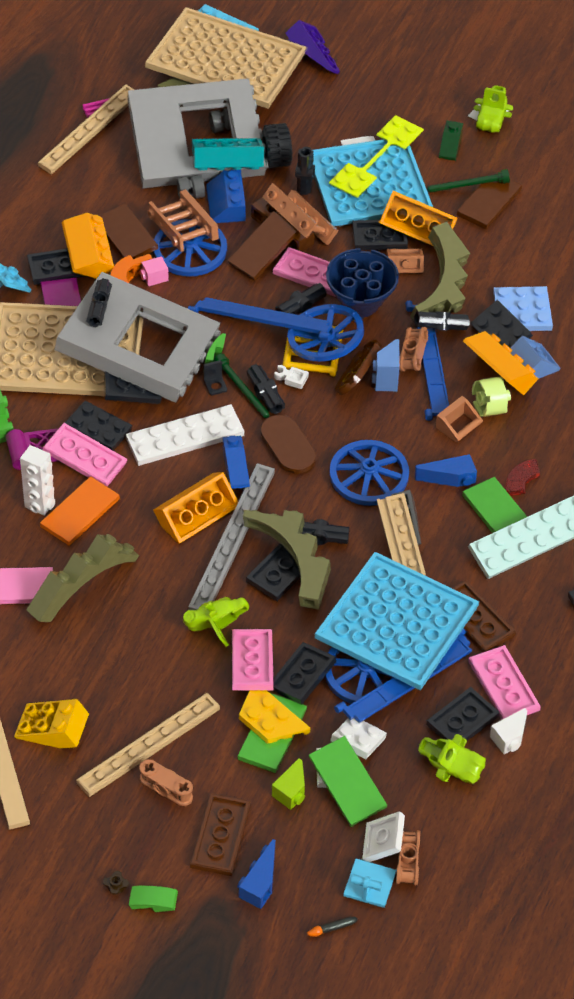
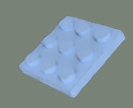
[493,286,553,331]

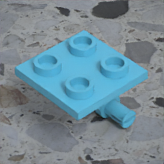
[0,264,32,293]
[343,859,397,908]

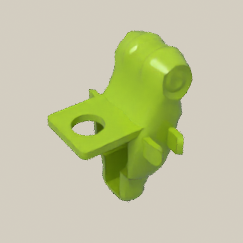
[474,85,513,133]
[183,597,249,647]
[418,734,486,785]

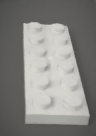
[126,405,244,466]

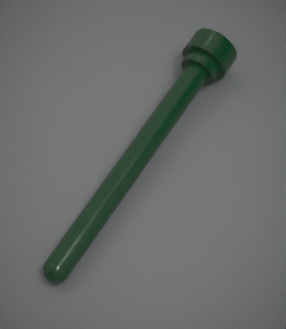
[427,169,510,192]
[213,353,270,418]

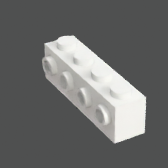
[20,445,55,516]

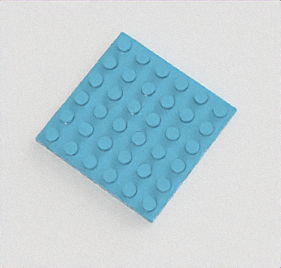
[312,139,433,226]
[315,552,479,691]

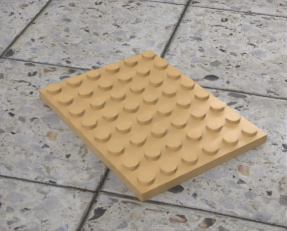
[145,7,307,109]
[0,302,144,396]

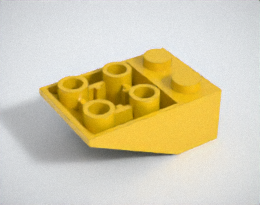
[14,699,89,748]

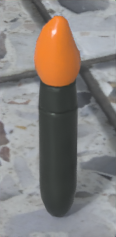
[307,917,358,937]

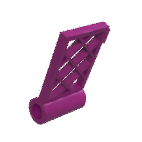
[5,428,59,470]

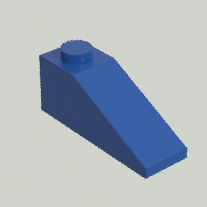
[222,435,250,489]
[415,454,477,487]

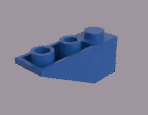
[238,839,275,909]

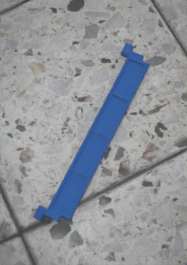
[188,297,331,340]
[405,301,449,421]
[334,628,472,723]

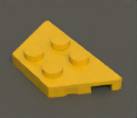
[239,690,310,744]

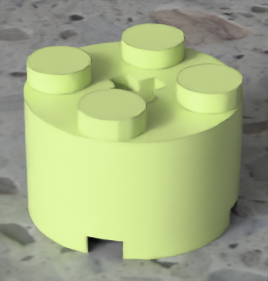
[472,377,511,417]

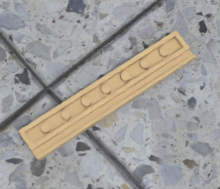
[377,493,426,576]

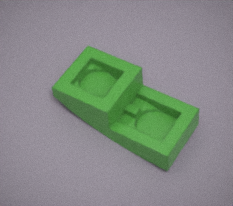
[203,333,226,370]
[129,886,178,912]

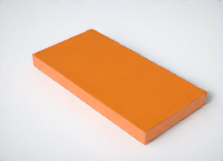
[40,476,120,546]

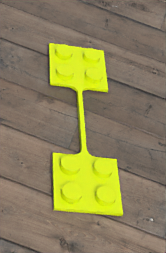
[329,115,424,198]

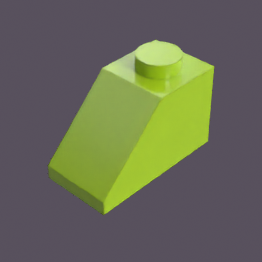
[272,758,305,810]

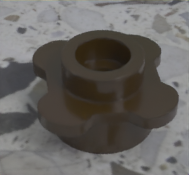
[103,871,129,894]

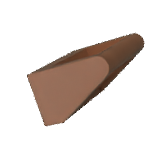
[386,249,424,273]
[436,396,483,442]

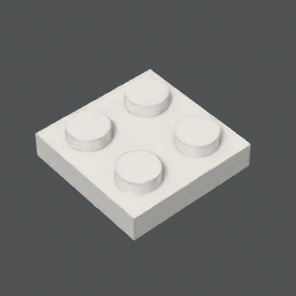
[330,718,387,759]
[362,811,405,862]

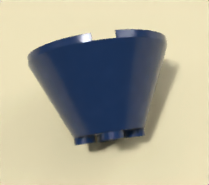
[326,248,399,319]

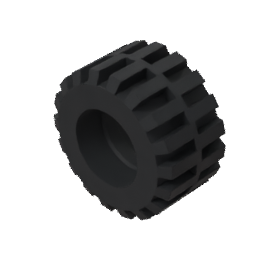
[262,123,292,168]

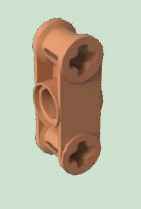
[399,327,428,372]
[140,759,193,806]
[396,830,420,885]

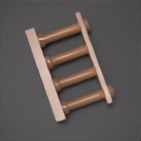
[263,183,338,245]
[147,190,219,252]

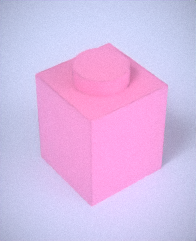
[140,257,168,286]

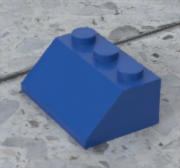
[206,170,246,223]

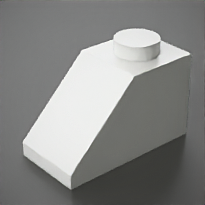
[490,708,527,754]

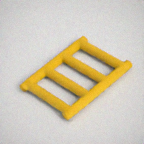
[282,324,343,377]

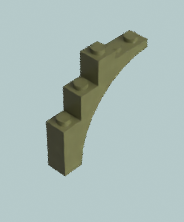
[410,221,470,320]
[243,510,331,610]
[26,534,139,622]

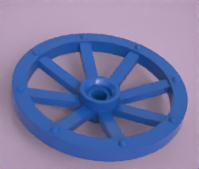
[153,219,227,276]
[287,304,364,362]
[330,440,409,506]
[325,647,394,704]

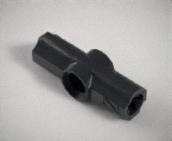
[295,147,315,195]
[86,278,112,328]
[275,283,326,314]
[413,311,470,330]
[247,364,285,414]
[302,519,350,545]

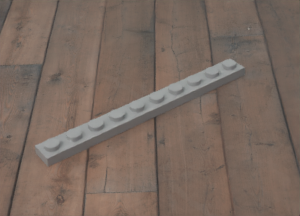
[188,464,275,610]

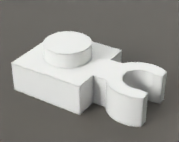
[274,365,309,389]

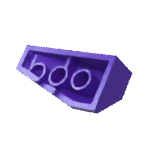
[286,20,340,74]

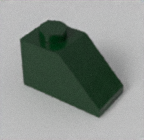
[439,120,463,161]

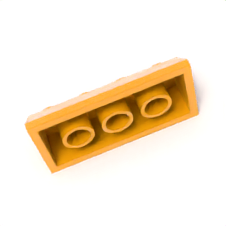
[379,191,458,246]
[62,213,114,279]
[463,331,539,395]
[153,472,238,543]

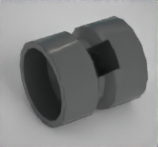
[208,108,231,133]
[177,175,205,199]

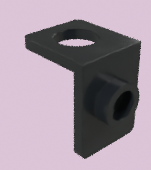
[204,360,227,396]

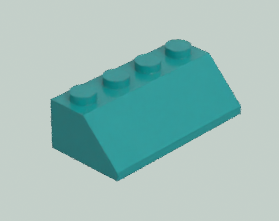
[192,138,264,170]

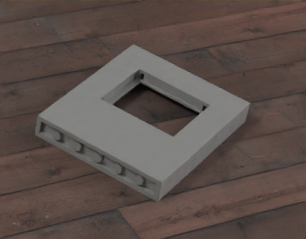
[127,78,268,188]
[54,272,221,403]

